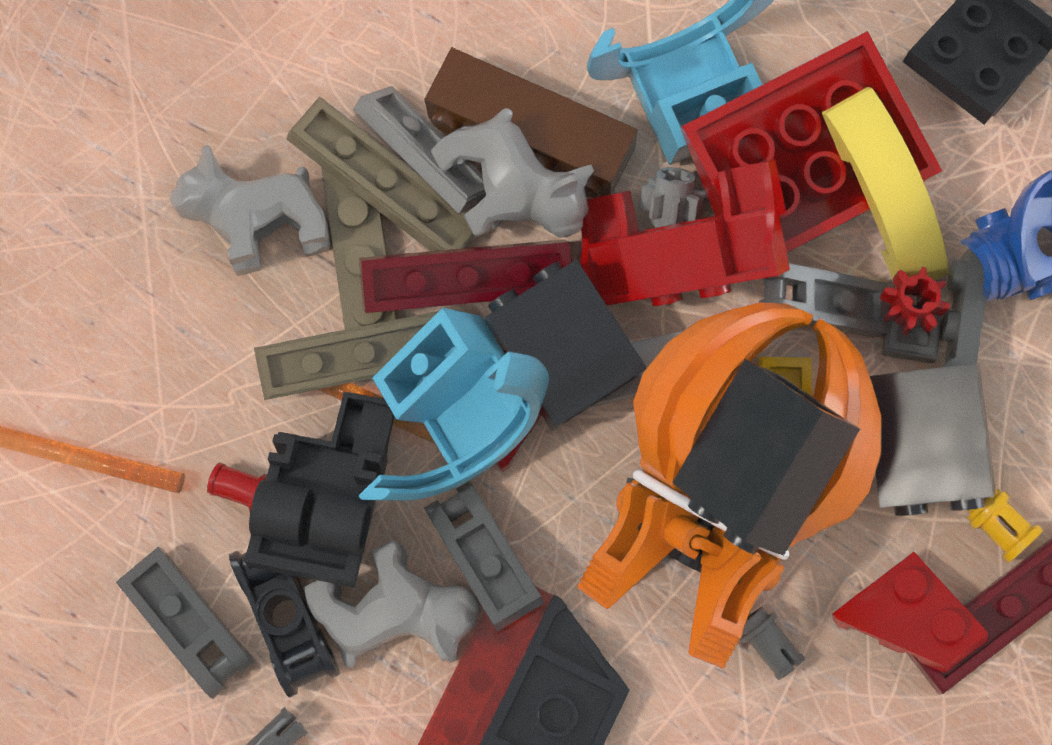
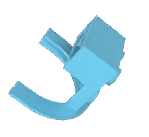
[587,0,774,165]
[359,308,549,501]

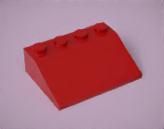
[680,31,942,253]

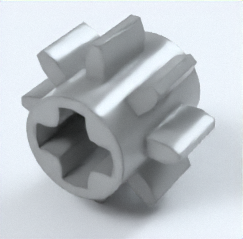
[639,167,706,227]

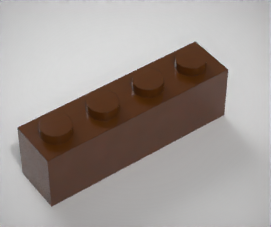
[424,47,638,198]

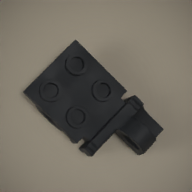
[903,0,1052,125]
[244,392,395,588]

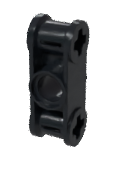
[229,551,340,698]

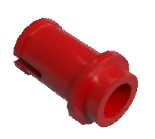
[207,462,267,512]

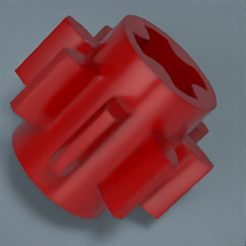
[879,267,950,336]

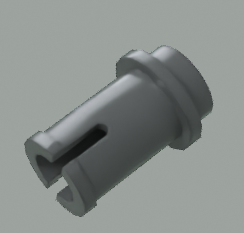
[740,607,805,680]

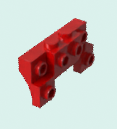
[581,159,790,306]

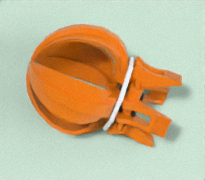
[577,302,881,669]

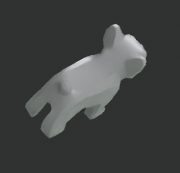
[431,108,594,238]
[170,145,330,276]
[304,540,480,668]

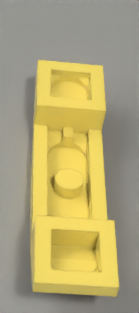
[822,87,948,296]

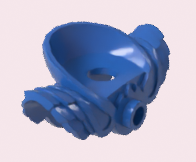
[960,170,1052,301]

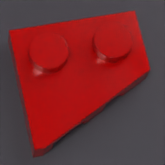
[832,552,989,673]

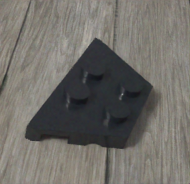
[479,595,630,745]

